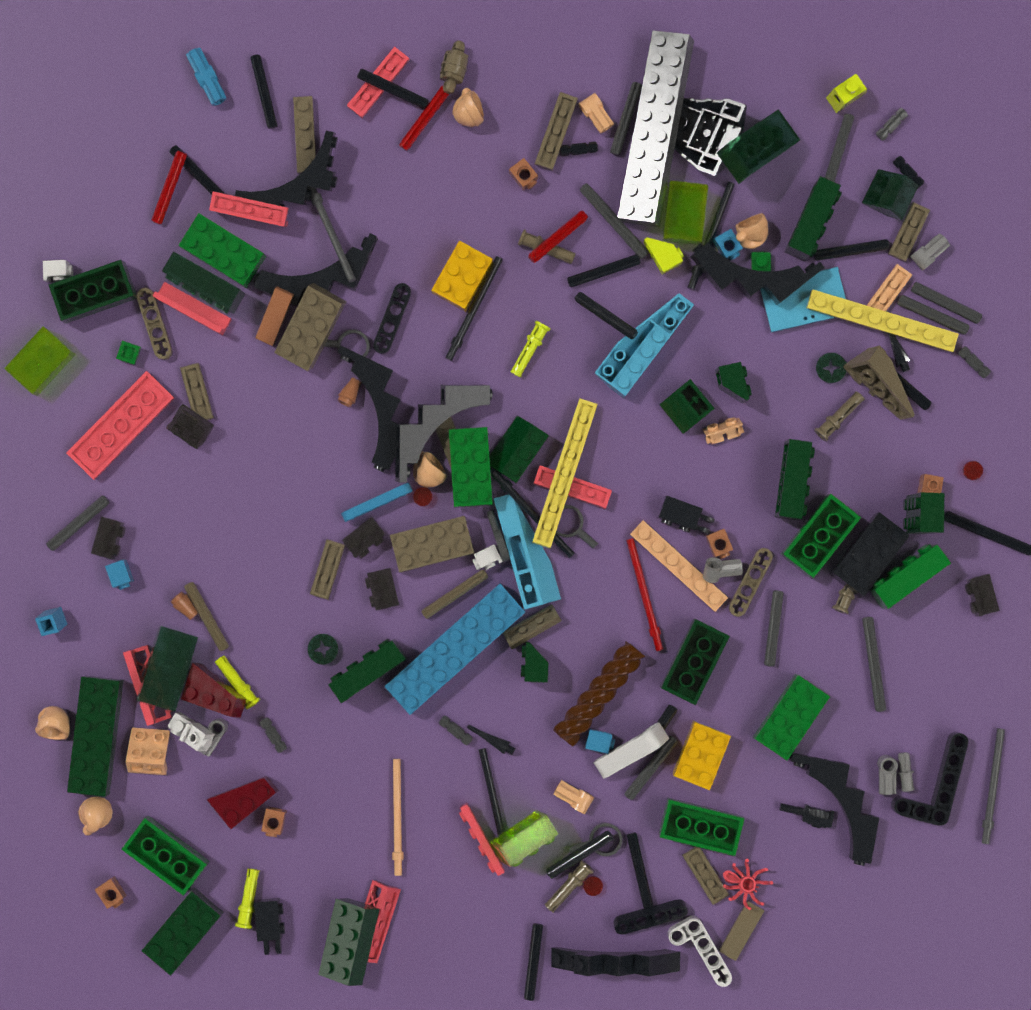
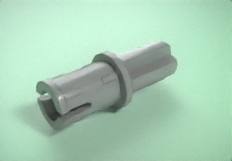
[898,752,915,792]

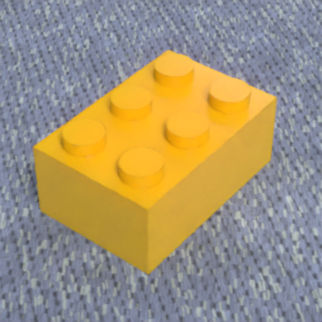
[431,240,493,311]
[672,721,731,790]

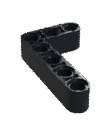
[891,732,968,826]

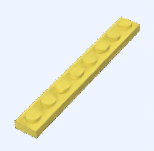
[806,290,959,352]
[532,398,598,549]

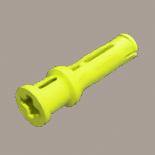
[510,321,550,378]
[214,655,261,710]
[235,868,260,929]

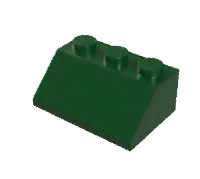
[489,415,549,484]

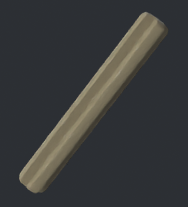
[421,570,488,619]
[184,582,229,651]

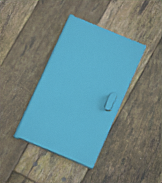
[760,267,846,333]

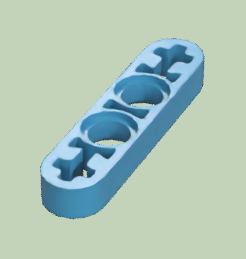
[341,483,413,522]

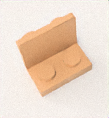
[125,728,170,775]

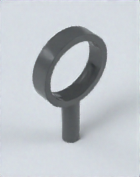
[324,330,370,363]
[556,505,598,549]
[487,510,510,562]
[569,822,622,856]

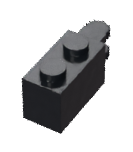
[658,496,715,534]
[254,898,285,955]

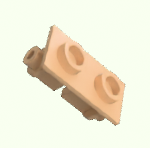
[702,417,744,445]

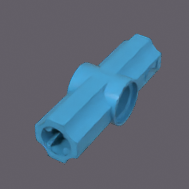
[186,48,227,106]

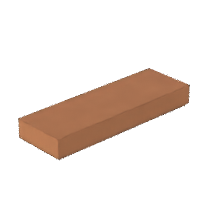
[255,287,294,346]

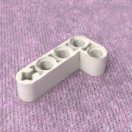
[593,722,669,779]
[667,916,732,987]

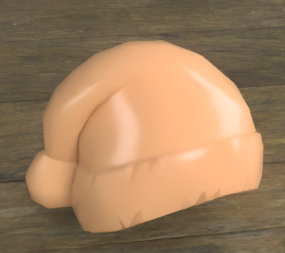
[452,88,484,127]
[735,213,768,249]
[413,451,447,488]
[35,706,70,740]
[78,796,113,836]

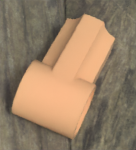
[578,93,614,134]
[553,780,595,814]

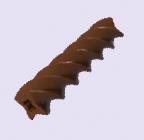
[553,641,646,747]

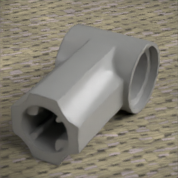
[910,233,950,271]
[703,557,743,583]
[199,718,228,757]
[877,755,898,795]

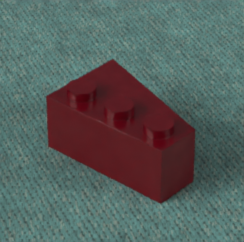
[181,663,247,718]
[207,776,279,829]

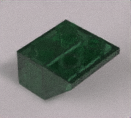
[862,169,919,220]

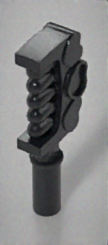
[779,803,834,828]

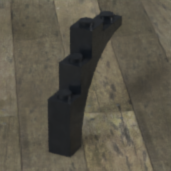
[235,131,338,207]
[551,947,680,977]

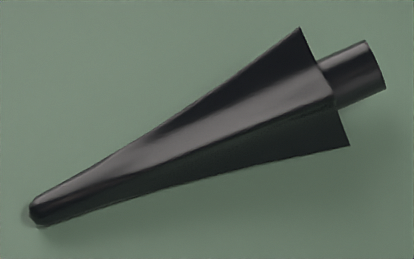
[888,333,910,372]
[467,725,516,755]

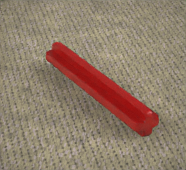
[399,86,449,150]
[151,151,187,224]
[528,211,588,263]

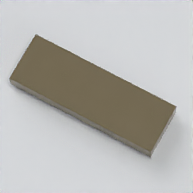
[888,202,930,262]
[180,363,214,423]
[310,539,345,600]
[503,604,562,649]
[682,846,729,905]
[718,900,764,961]

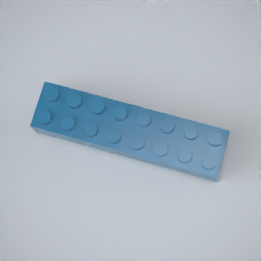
[384,584,525,715]

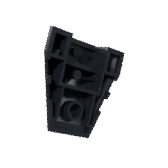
[674,98,747,177]

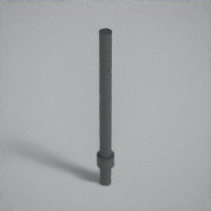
[309,186,356,283]
[982,728,1005,844]

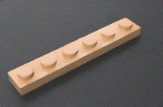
[630,520,728,612]

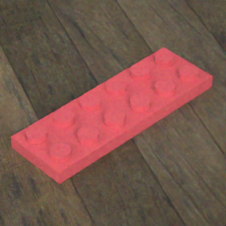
[66,371,175,480]

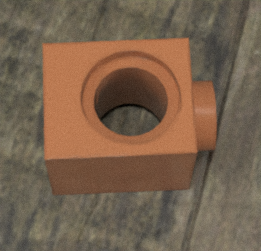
[509,158,538,190]
[917,474,944,493]
[705,529,733,559]
[261,806,287,837]
[95,876,127,909]

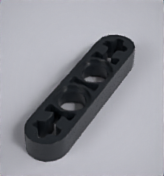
[373,283,411,355]
[613,899,688,935]

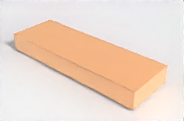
[866,264,912,311]

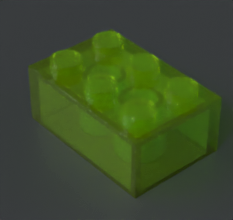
[662,180,708,245]
[4,326,76,396]
[489,810,558,867]

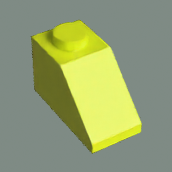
[643,237,684,275]

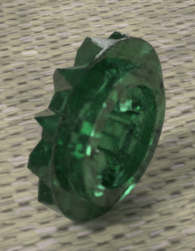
[816,353,846,383]
[308,634,338,665]

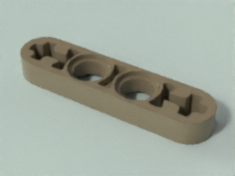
[137,288,173,360]
[729,548,773,617]

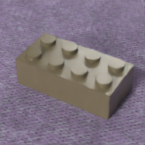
[274,283,347,371]
[390,516,474,572]

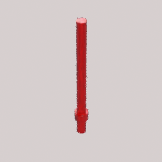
[626,538,663,651]

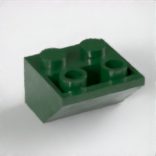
[715,362,752,403]
[659,379,715,434]
[521,642,549,683]

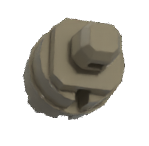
[440,40,469,94]

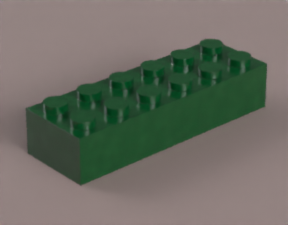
[67,676,124,797]

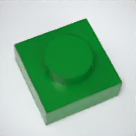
[751,252,771,271]
[116,341,141,365]

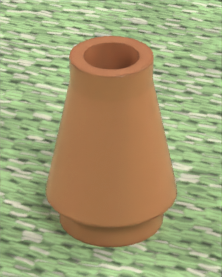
[337,378,361,407]
[170,591,198,620]

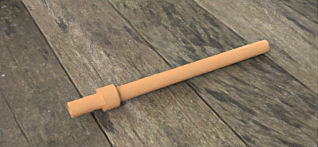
[392,759,404,876]

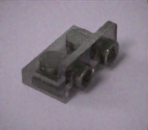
[166,404,214,449]
[91,516,126,559]
[342,517,386,559]
[365,568,400,611]
[965,574,1000,617]

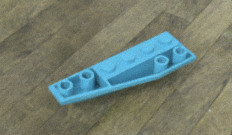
[595,293,694,398]
[494,494,561,610]

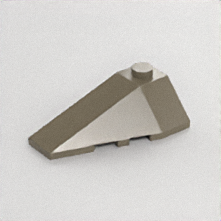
[843,345,915,420]

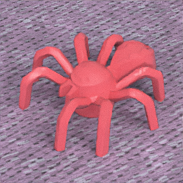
[723,859,774,910]

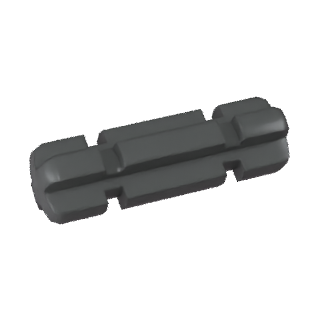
[876,108,908,141]
[958,346,991,378]
[439,716,473,745]
[260,717,287,753]

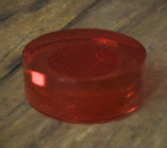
[962,461,983,480]
[413,487,433,506]
[583,876,603,896]

